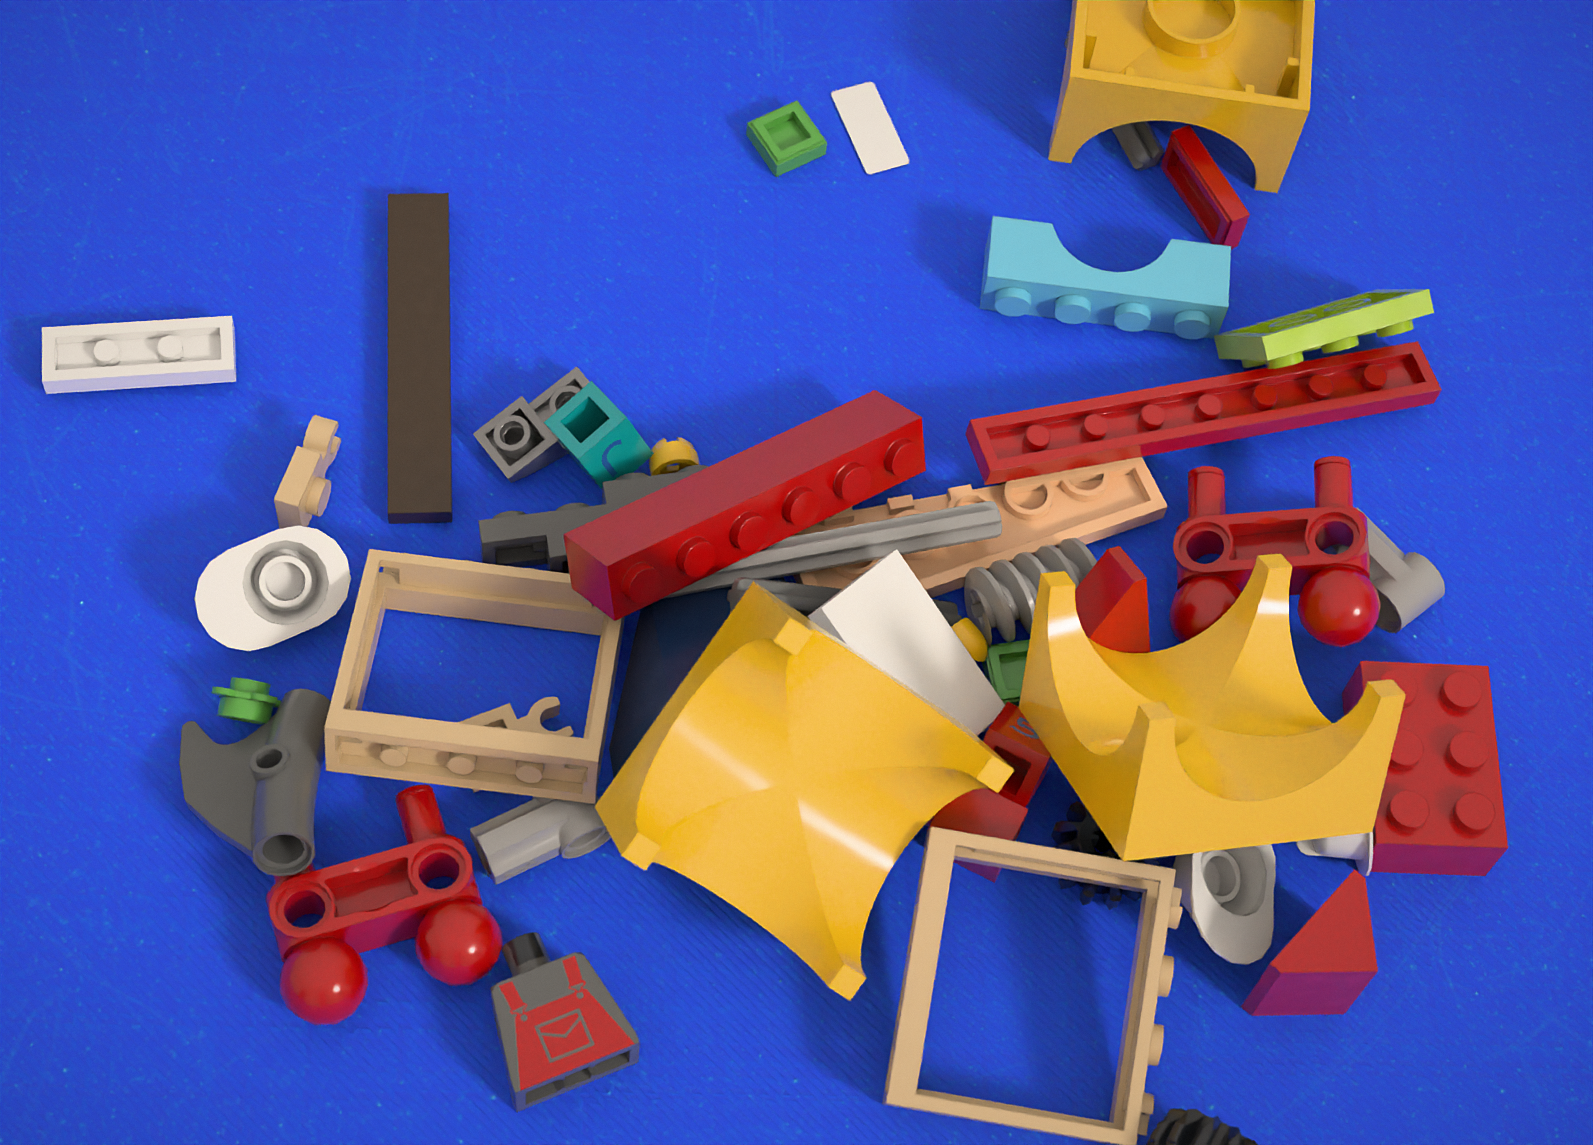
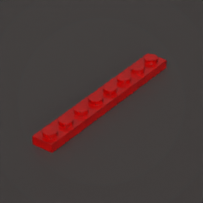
[965,341,1442,485]

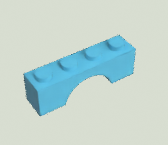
[980,216,1231,339]

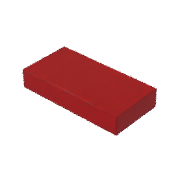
[1160,125,1250,249]

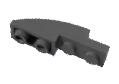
[478,465,709,574]

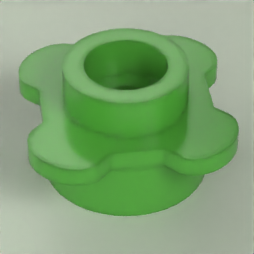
[211,677,281,725]

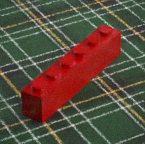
[563,390,926,621]

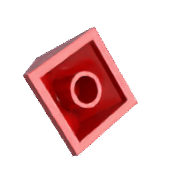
[1241,869,1378,1016]

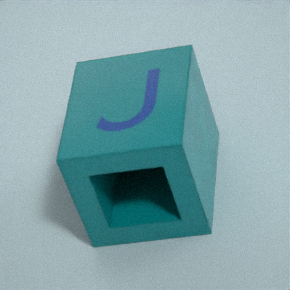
[544,381,654,490]

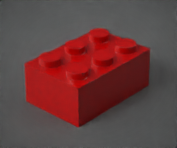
[1342,661,1508,876]

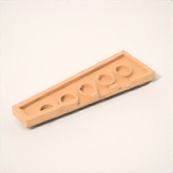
[790,457,1168,598]

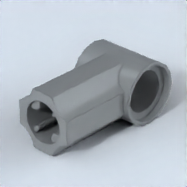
[1323,507,1445,633]
[470,795,611,885]

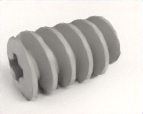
[964,538,1097,648]

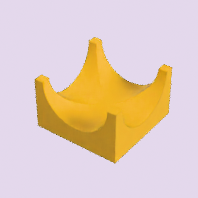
[1048,0,1315,193]
[1019,554,1406,861]
[594,581,1014,1000]

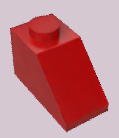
[1075,546,1150,653]

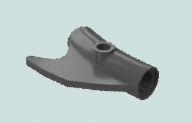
[179,689,331,876]

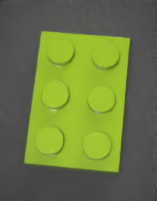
[1214,289,1434,369]

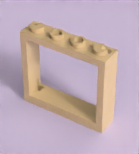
[324,549,625,804]
[882,827,1183,1145]

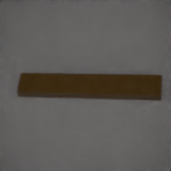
[388,193,452,524]

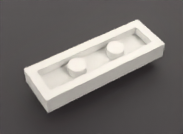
[42,316,237,394]

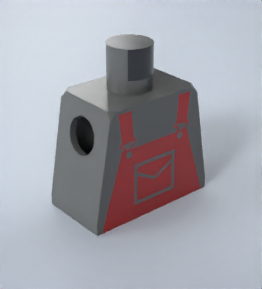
[490,932,640,1112]

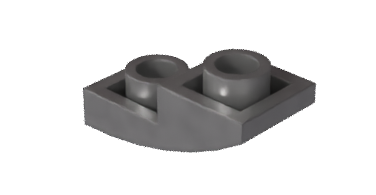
[473,366,589,483]

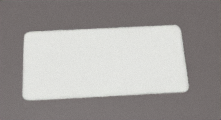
[831,82,909,174]

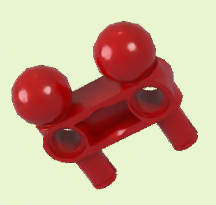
[1169,456,1381,648]
[266,784,503,1025]

